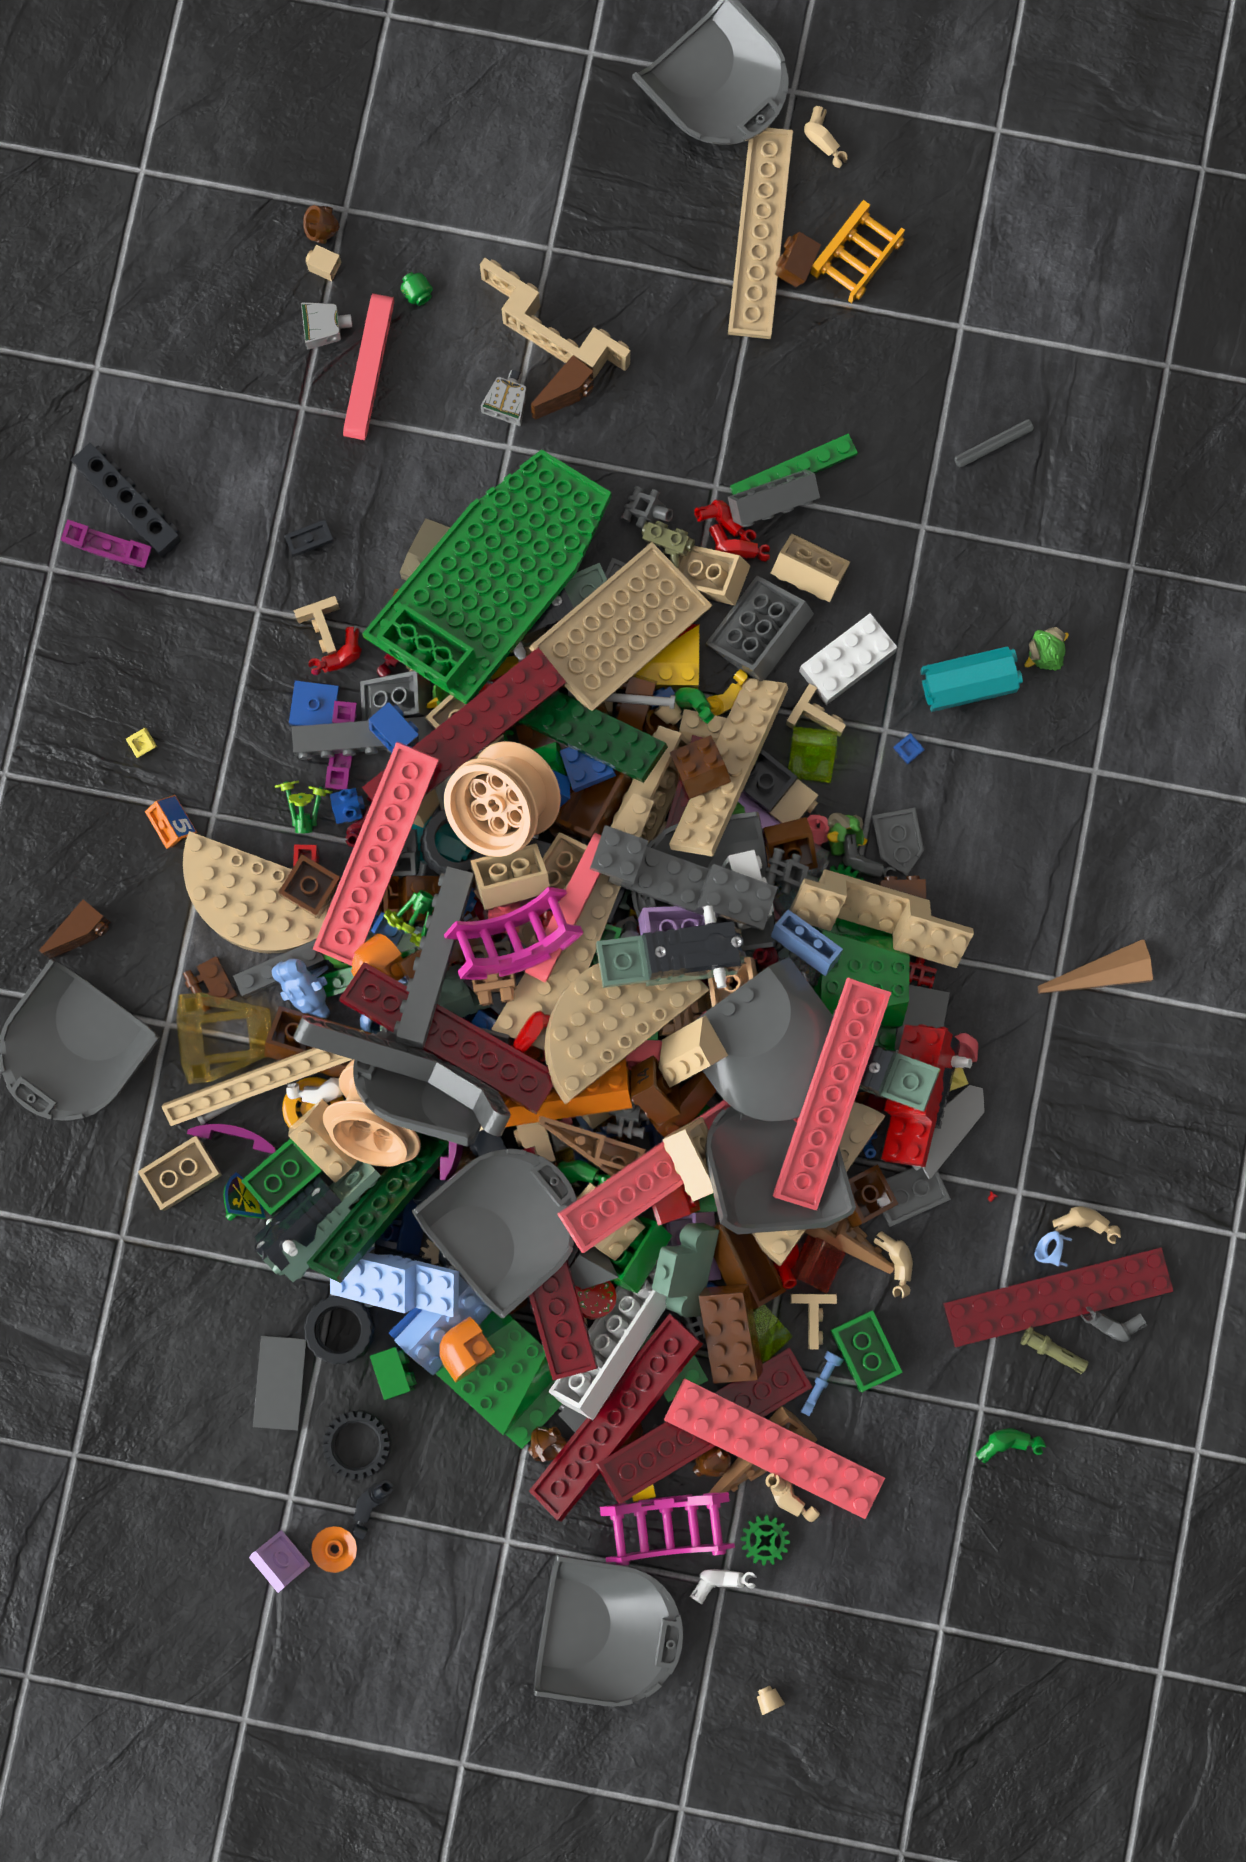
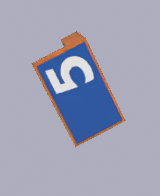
[145,795,197,849]

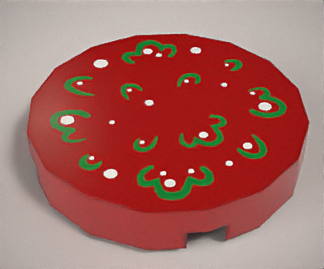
[575,1281,617,1320]

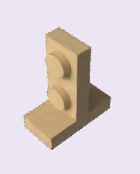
[294,596,340,655]
[786,683,846,737]
[790,1294,837,1349]

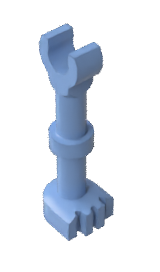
[801,1351,844,1416]

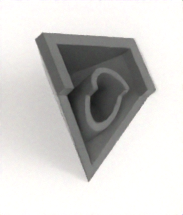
[569,1246,619,1290]

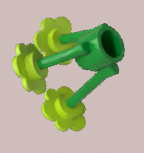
[275,781,333,833]
[384,890,435,947]

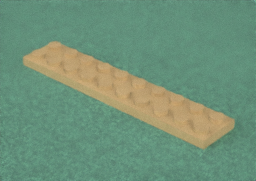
[728,128,793,339]
[669,678,788,856]

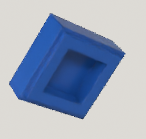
[893,733,925,765]

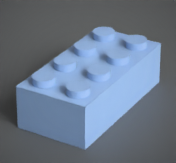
[394,1275,492,1375]

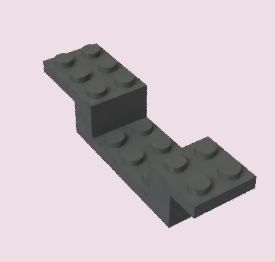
[590,825,778,931]

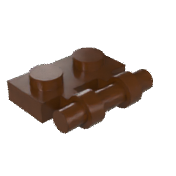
[183,956,238,1013]

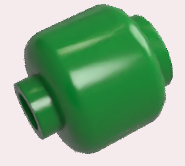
[400,272,433,306]

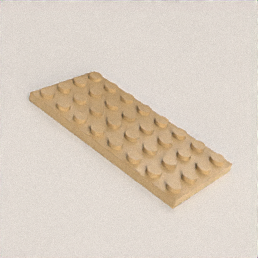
[529,542,712,711]

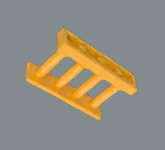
[810,200,905,303]

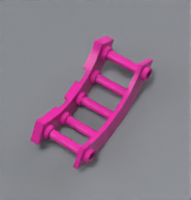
[444,887,583,980]
[600,1492,735,1565]

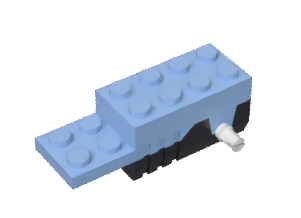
[330,1243,459,1317]

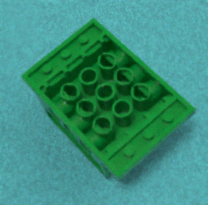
[808,918,910,1051]
[435,1310,562,1449]

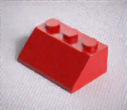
[652,1184,700,1226]

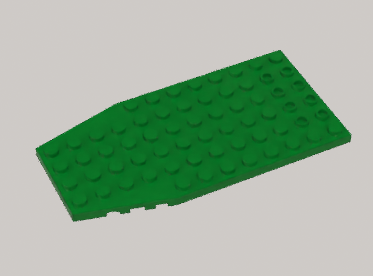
[362,449,612,704]

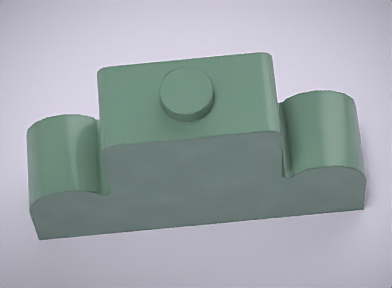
[652,1223,719,1318]

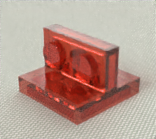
[792,1235,846,1294]

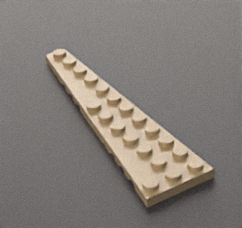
[491,793,654,1051]

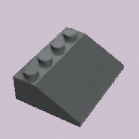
[705,575,814,682]

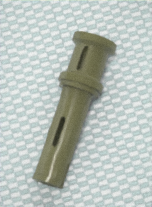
[1020,1326,1088,1374]

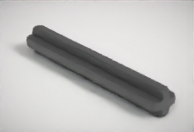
[954,419,1034,468]

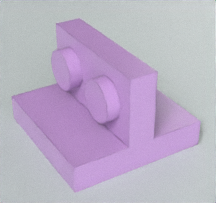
[249,1530,310,1592]

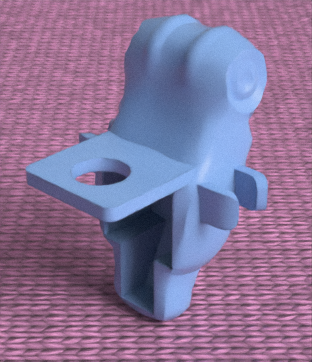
[272,959,330,1019]

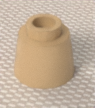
[654,697,682,725]
[757,1686,785,1715]

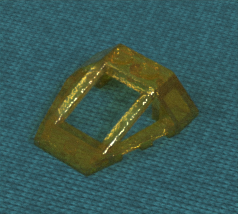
[177,993,271,1084]

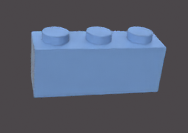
[771,909,843,976]

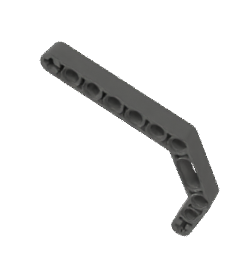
[293,1015,511,1136]

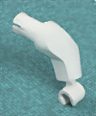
[286,1077,343,1104]
[690,1569,757,1604]

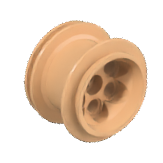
[444,741,561,857]
[323,1060,421,1167]

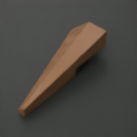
[1037,940,1153,994]
[538,1116,646,1176]
[805,1217,895,1274]
[709,1406,817,1493]

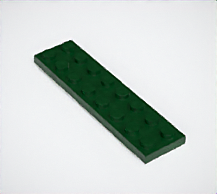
[519,691,668,783]
[307,1132,449,1283]

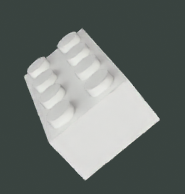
[799,613,897,705]

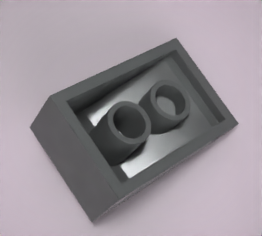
[360,671,432,721]

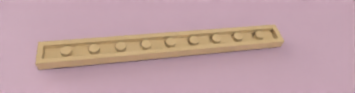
[161,1030,365,1126]

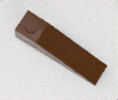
[650,1071,717,1138]

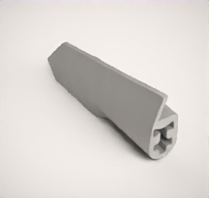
[912,1085,985,1179]

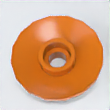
[311,1526,357,1573]

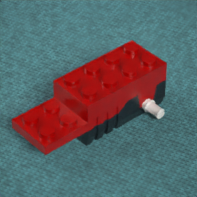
[881,1024,972,1167]

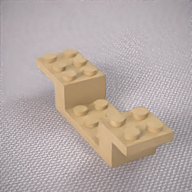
[480,258,630,379]
[790,869,974,968]

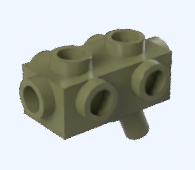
[642,521,695,568]

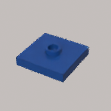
[289,681,339,726]

